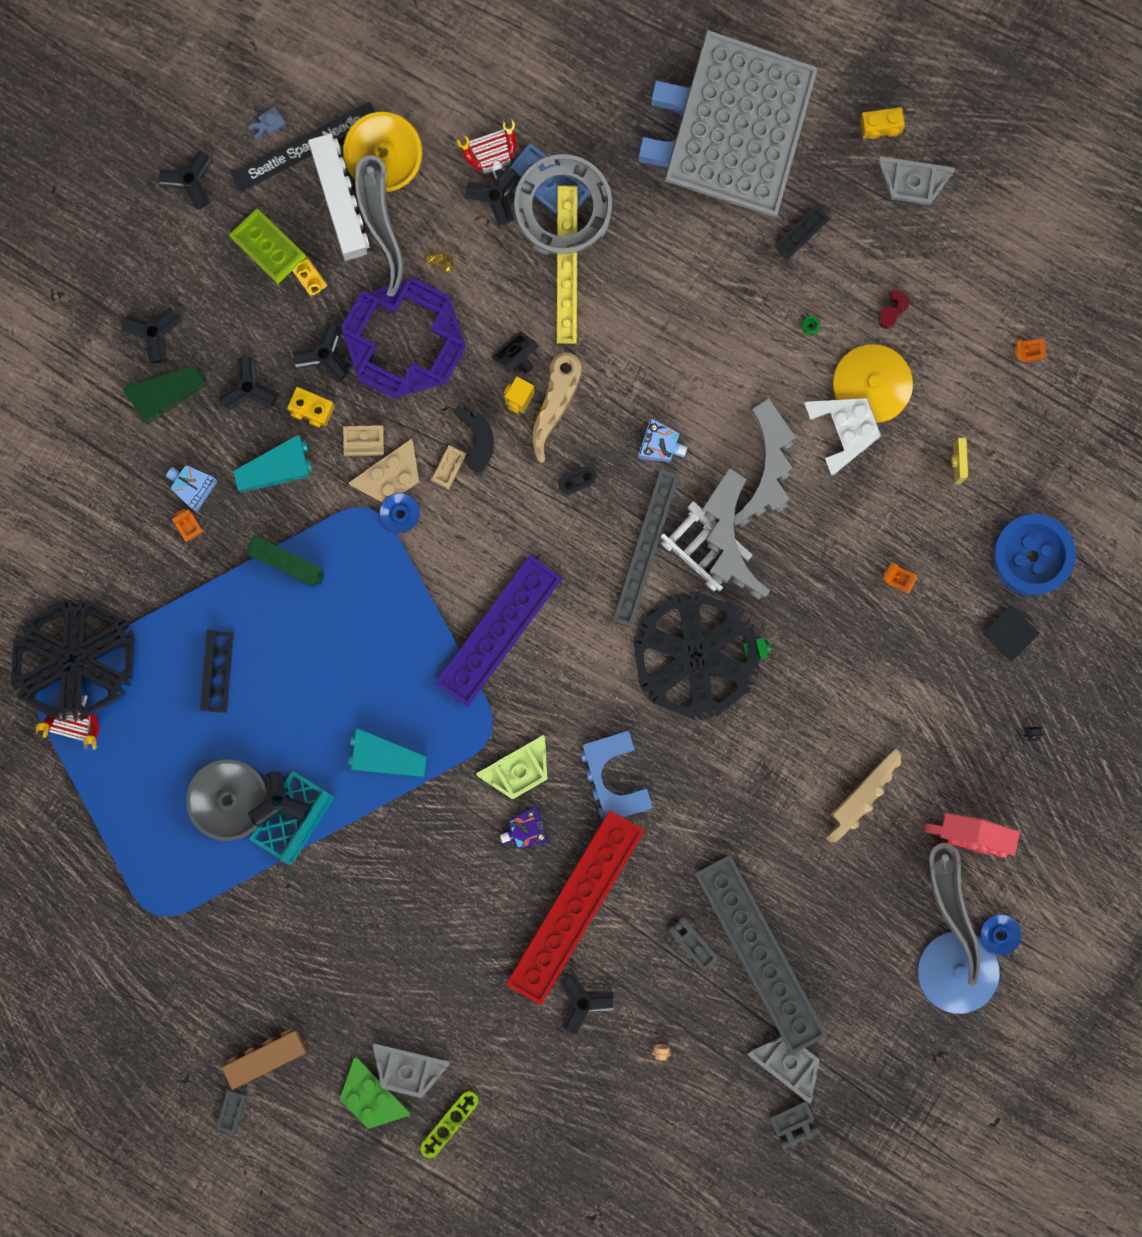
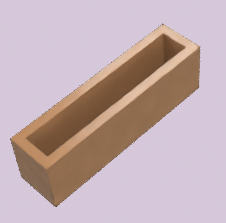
[222,1029,308,1090]

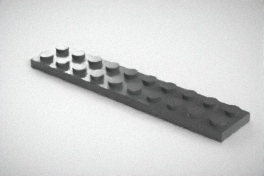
[695,855,828,1055]

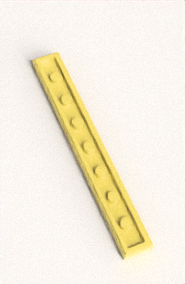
[557,186,577,344]

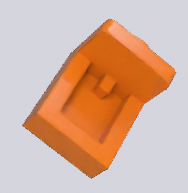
[1015,338,1047,363]
[172,509,203,542]
[883,562,918,594]

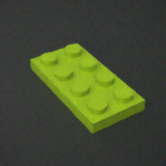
[229,208,306,284]

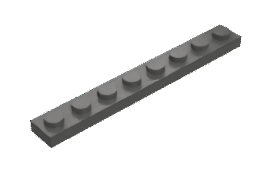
[613,469,679,628]

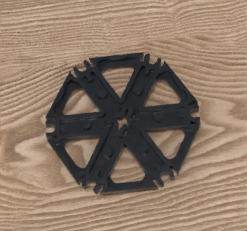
[633,591,759,720]
[11,599,135,722]

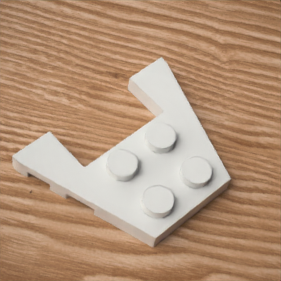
[805,398,881,475]

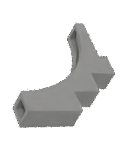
[733,398,796,528]
[703,469,770,599]

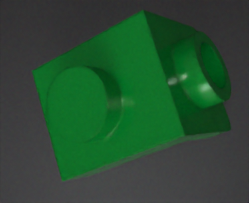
[743,637,771,661]

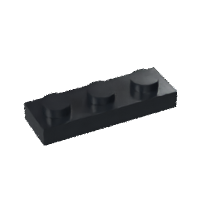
[774,205,830,261]

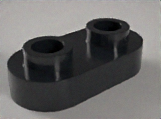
[559,466,597,495]

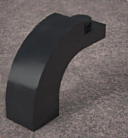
[454,406,494,477]

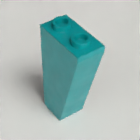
[234,436,312,493]
[348,729,427,778]

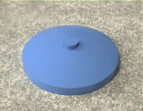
[917,932,999,1013]

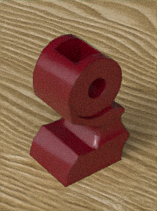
[878,288,910,329]

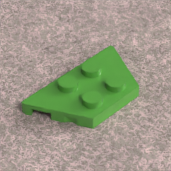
[340,1057,411,1129]

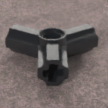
[159,150,213,210]
[465,166,521,226]
[122,307,182,364]
[293,324,350,383]
[218,357,279,412]
[247,771,309,828]
[559,972,614,1035]

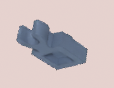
[249,107,286,140]

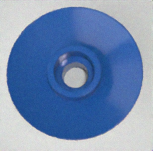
[380,493,420,533]
[980,915,1021,956]

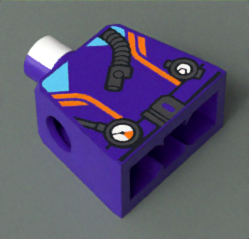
[500,806,550,849]

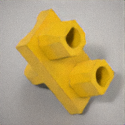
[292,256,327,296]

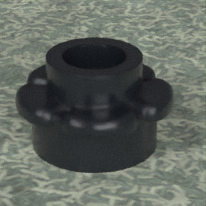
[1023,727,1044,741]

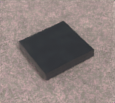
[983,605,1040,662]

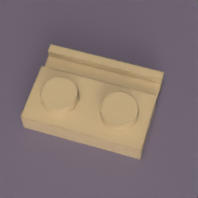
[343,426,384,456]

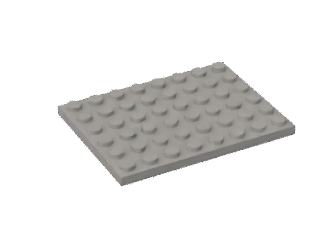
[664,30,818,217]

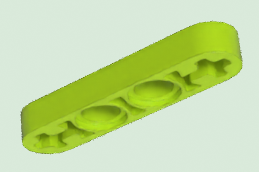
[421,1091,479,1158]

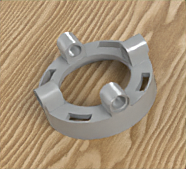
[514,154,612,256]

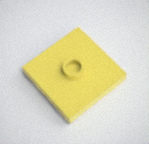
[952,438,968,484]

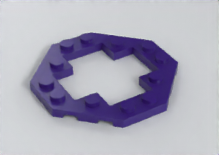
[341,278,466,399]

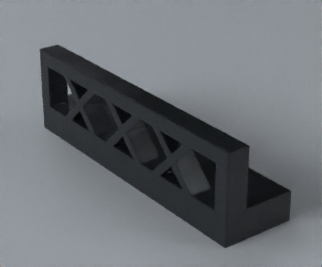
[200,630,234,713]

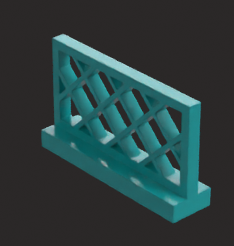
[249,770,335,866]

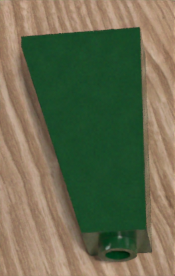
[122,366,207,425]
[245,535,324,588]

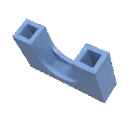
[639,81,690,168]
[580,731,653,820]

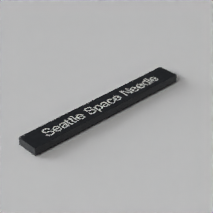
[231,102,376,193]

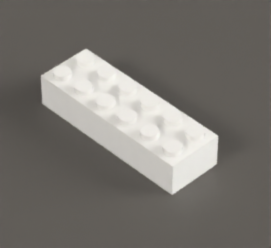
[308,134,370,261]

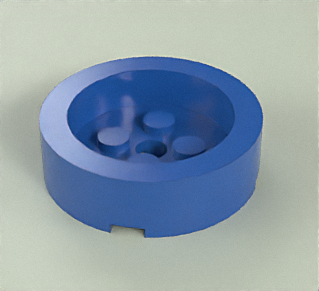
[992,514,1076,596]

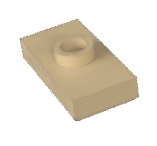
[431,445,467,490]

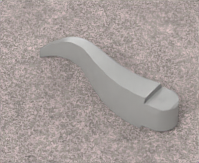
[355,155,404,296]
[929,843,980,987]

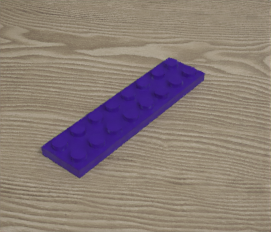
[435,555,562,708]

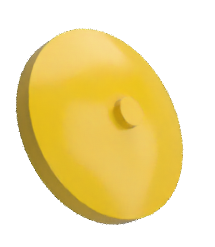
[343,112,423,192]
[833,344,913,424]

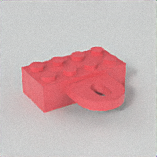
[924,813,1020,858]

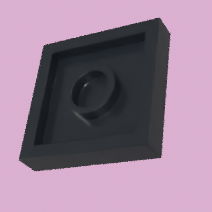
[491,331,539,373]

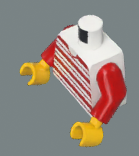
[456,119,517,180]
[35,695,100,750]

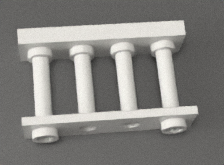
[660,501,752,592]

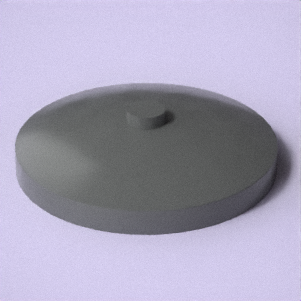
[186,760,268,841]

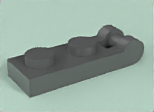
[667,916,719,972]

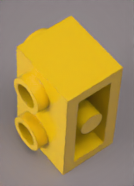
[860,107,905,139]
[504,377,535,414]
[287,387,335,428]

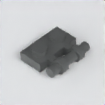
[769,1101,820,1150]

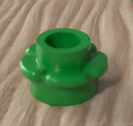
[801,316,820,335]

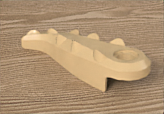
[533,352,582,463]
[826,748,901,842]

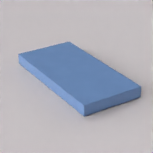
[510,143,591,215]

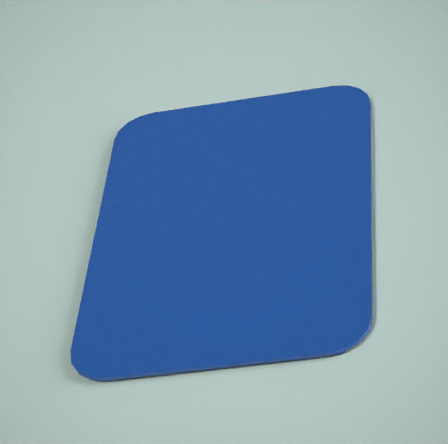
[36,507,493,917]

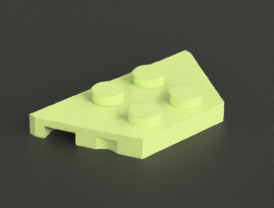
[476,735,547,800]

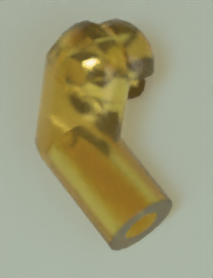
[427,253,454,273]

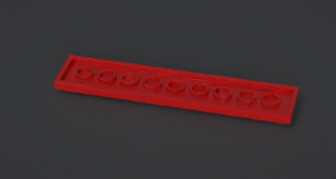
[506,810,645,1005]

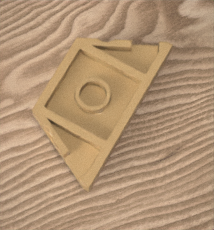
[349,439,419,503]

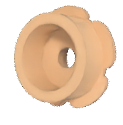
[651,1044,671,1060]

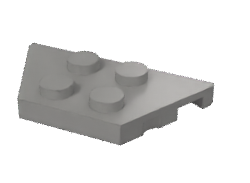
[879,156,955,205]
[747,1037,820,1104]
[373,1043,450,1098]

